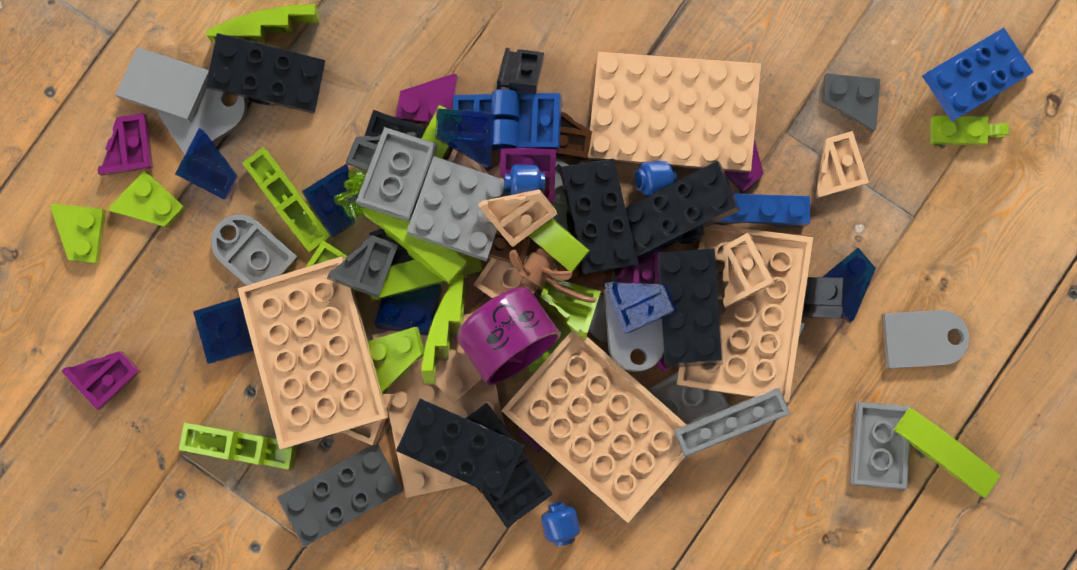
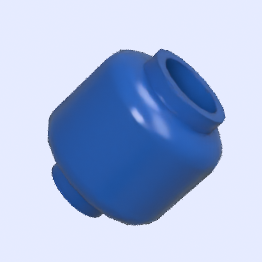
[634,161,677,197]
[504,164,545,195]
[541,502,580,546]

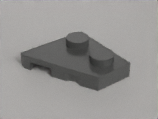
[327,235,398,298]

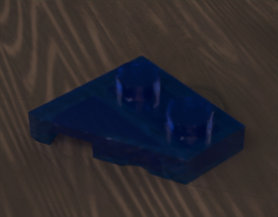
[435,108,493,167]
[175,128,238,200]
[302,164,355,238]
[822,248,876,323]
[604,282,677,334]
[375,284,442,336]

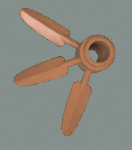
[509,248,597,303]

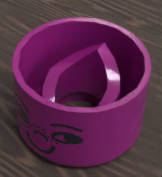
[457,287,561,385]

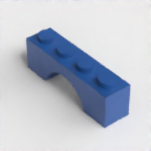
[714,194,810,228]

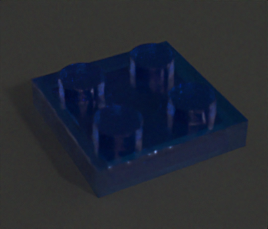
[193,297,254,364]

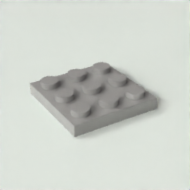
[407,156,509,261]

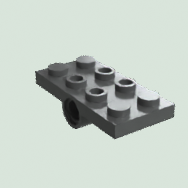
[277,443,403,548]

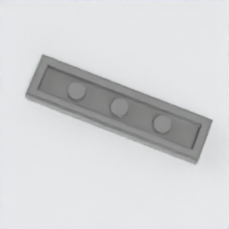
[674,387,791,457]

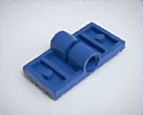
[922,28,1033,122]
[451,90,562,150]

